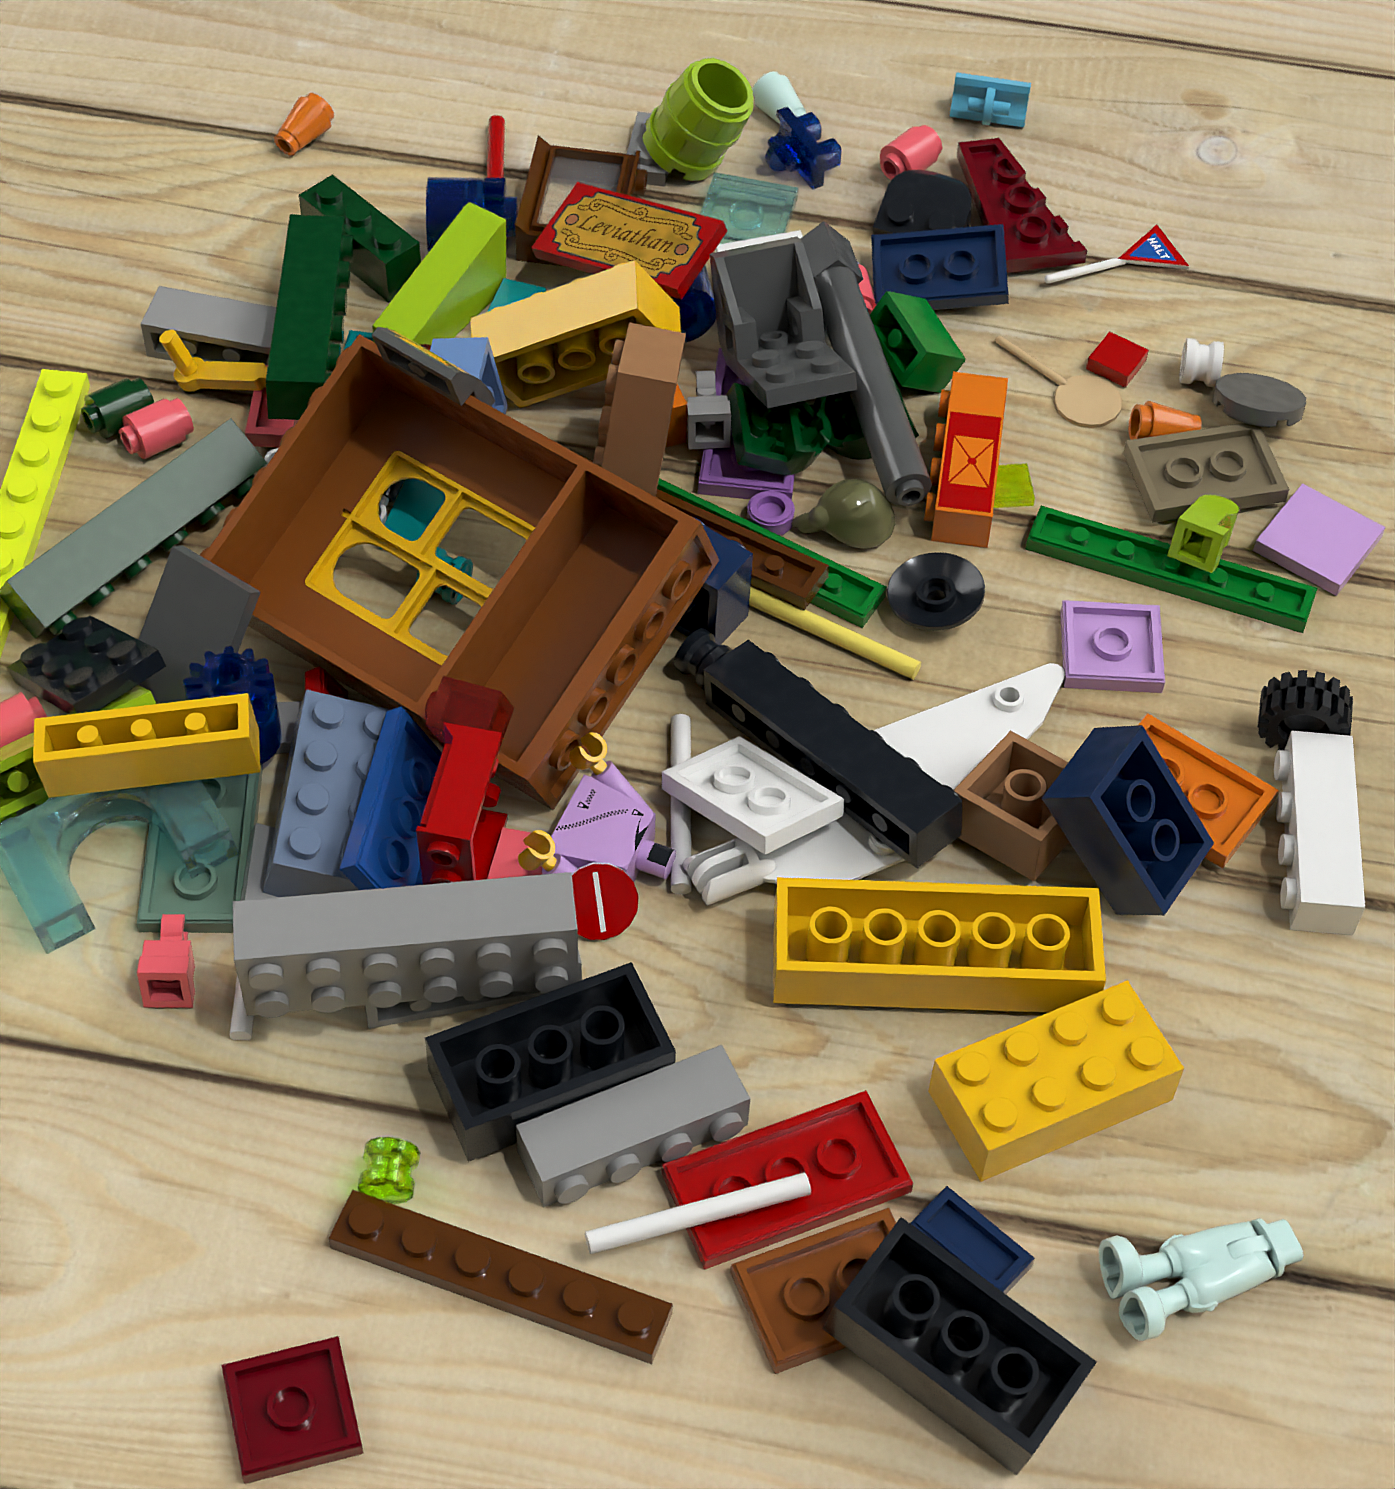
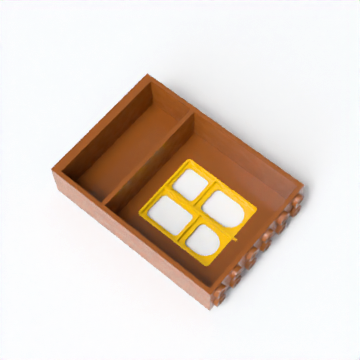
[200,334,719,810]

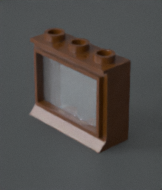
[515,135,648,267]

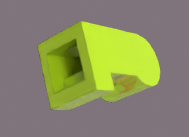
[1167,495,1239,573]

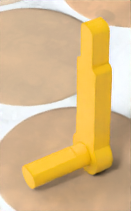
[159,330,268,392]

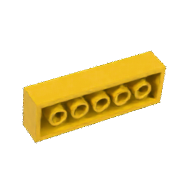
[773,877,1106,1012]

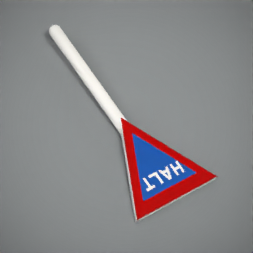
[1044,224,1189,284]

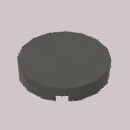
[1213,373,1306,427]

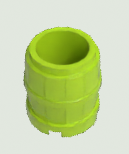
[643,58,754,181]

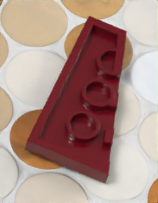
[957,138,1088,273]

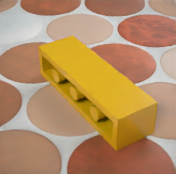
[33,693,260,798]

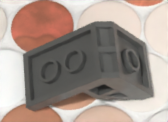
[709,236,857,408]

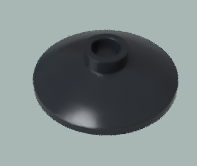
[887,552,985,631]

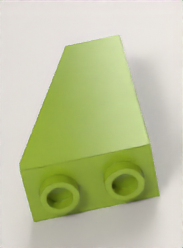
[372,202,506,351]

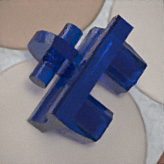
[765,106,842,190]

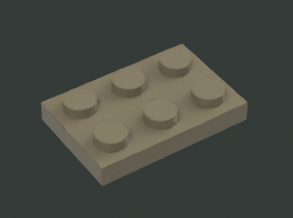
[1123,423,1289,522]

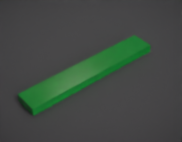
[657,478,887,628]
[1025,505,1318,633]

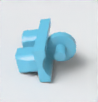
[949,72,1031,127]

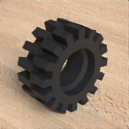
[1257,670,1353,750]

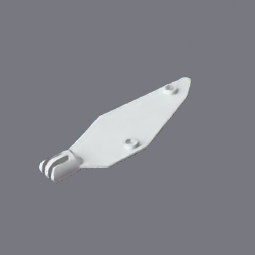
[682,663,1065,906]

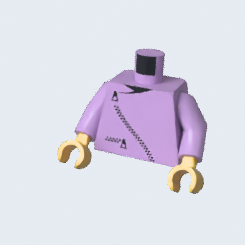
[518,732,676,881]

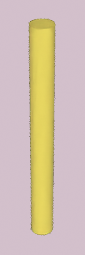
[749,586,921,680]

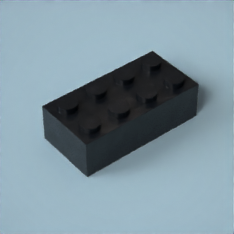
[425,962,676,1162]
[822,1217,1097,1476]

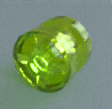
[357,1137,420,1204]

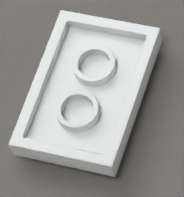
[662,736,844,855]

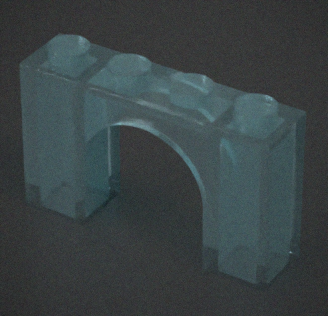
[0,780,239,954]

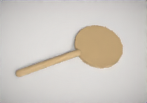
[995,336,1122,428]

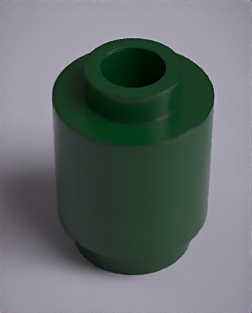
[81,378,154,438]

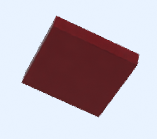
[221,1336,364,1484]

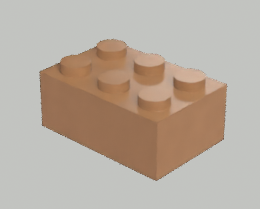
[593,322,686,496]

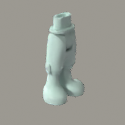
[1099,1218,1303,1341]

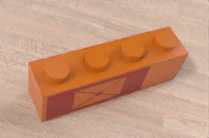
[924,372,1008,548]

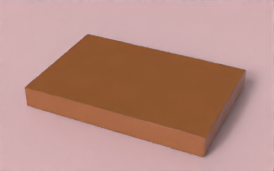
[730,1208,896,1374]

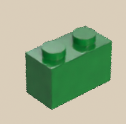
[870,291,966,393]

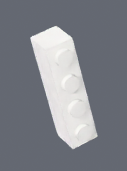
[1274,731,1365,935]

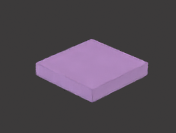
[1253,483,1385,596]
[1060,600,1165,693]

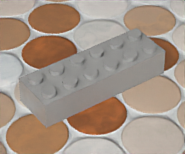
[233,872,579,1018]

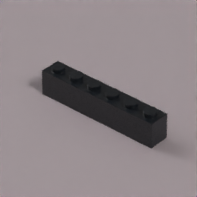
[703,640,963,868]

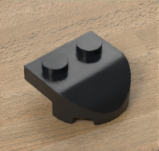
[873,170,971,235]

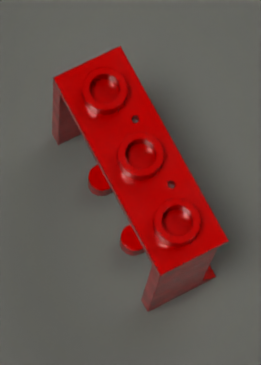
[416,722,508,885]

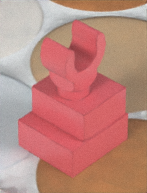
[137,914,195,1008]

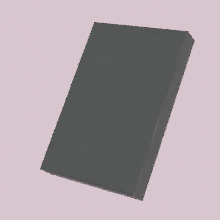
[138,545,261,704]

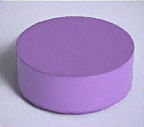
[747,491,795,536]

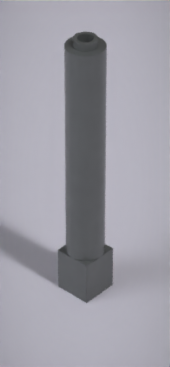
[800,221,932,506]

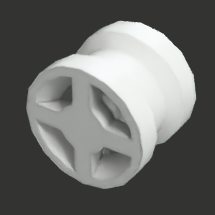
[1179,338,1224,387]

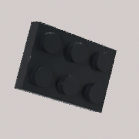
[7,615,166,714]

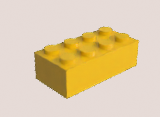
[471,260,681,408]
[928,980,1184,1182]

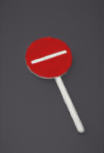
[572,862,639,940]

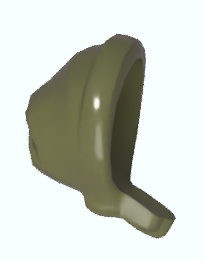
[791,479,895,549]

